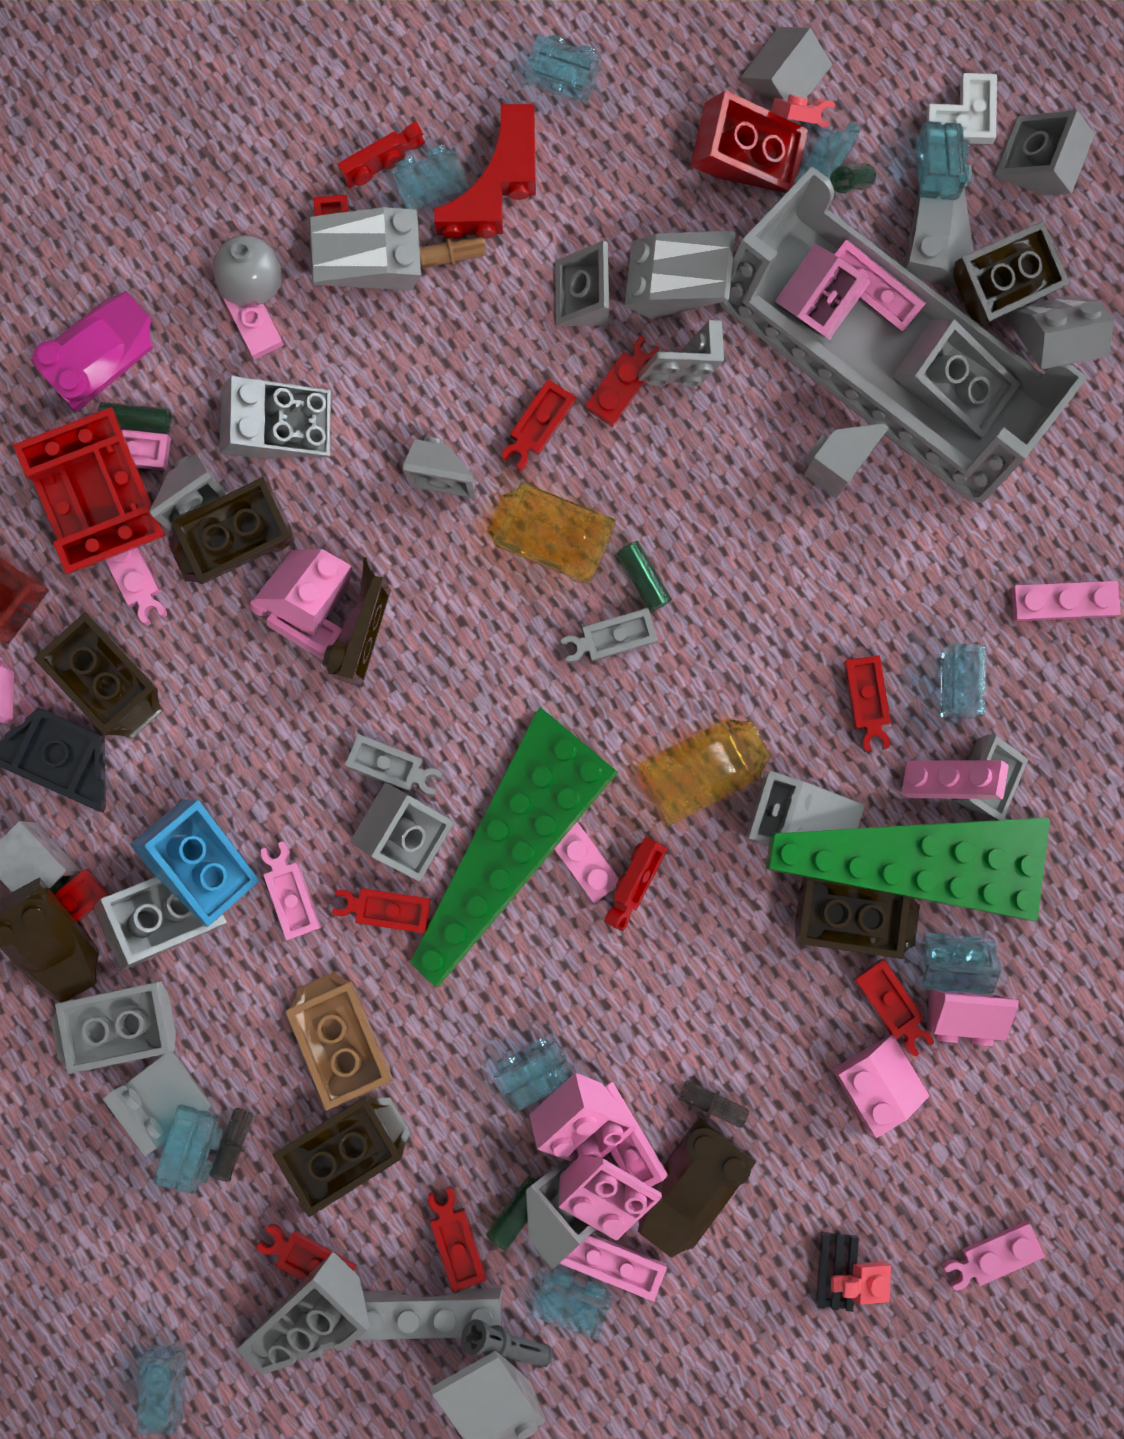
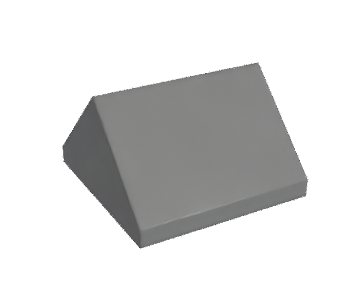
[739,27,832,103]
[555,241,609,326]
[952,734,1029,821]

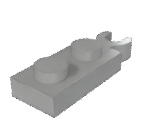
[561,608,658,663]
[345,734,443,797]

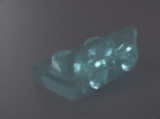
[793,121,862,185]
[391,144,470,209]
[922,933,1001,994]
[530,1269,612,1340]

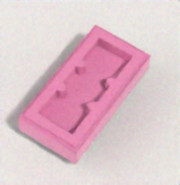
[223,298,284,360]

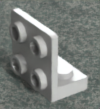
[638,320,724,387]
[103,1052,212,1157]

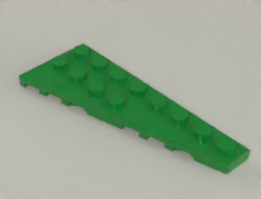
[410,707,619,987]
[765,818,1050,921]

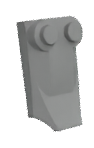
[51,981,176,1074]

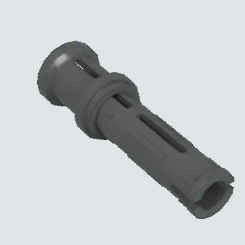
[461,1319,553,1368]

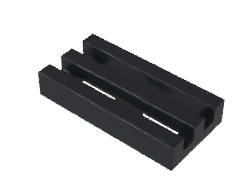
[815,1232,859,1312]

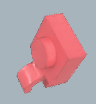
[771,94,835,127]
[831,1262,891,1305]

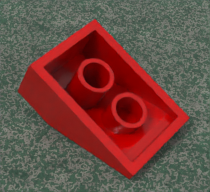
[690,90,808,193]

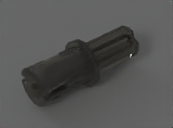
[677,1079,749,1128]
[209,1108,254,1182]

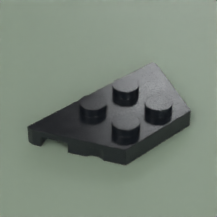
[0,708,106,812]

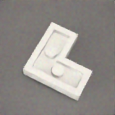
[926,73,997,144]

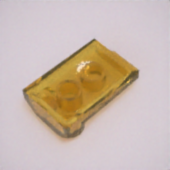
[487,482,616,585]
[636,718,771,827]

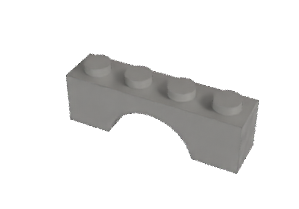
[357,1288,503,1340]

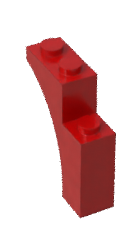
[434,104,536,239]

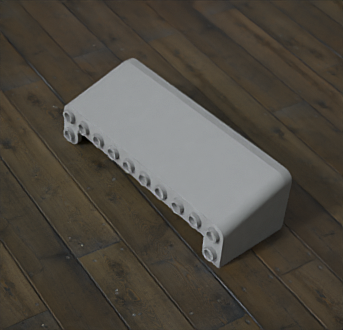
[719,167,1088,503]

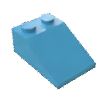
[130,799,260,927]

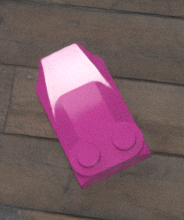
[31,291,153,412]

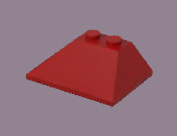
[13,407,165,575]

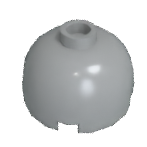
[213,235,282,306]

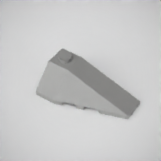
[903,149,974,288]
[236,1252,370,1375]

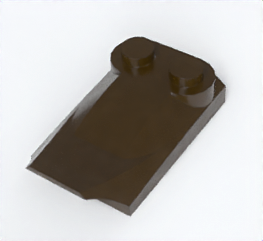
[953,221,1070,325]
[169,477,294,584]
[323,557,391,687]
[33,612,162,739]
[0,877,99,1002]
[795,877,920,959]
[272,1096,411,1217]
[638,1116,757,1258]

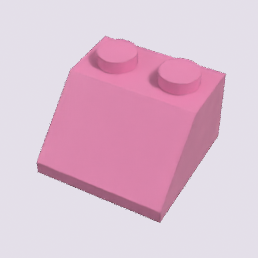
[254,549,352,636]
[926,988,1019,1046]
[832,1035,929,1138]

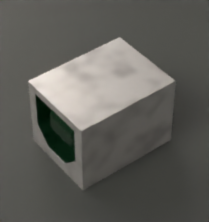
[0,821,82,894]

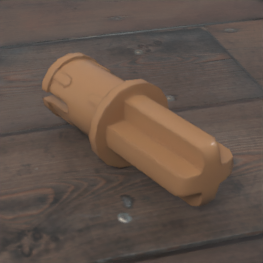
[419,236,486,269]

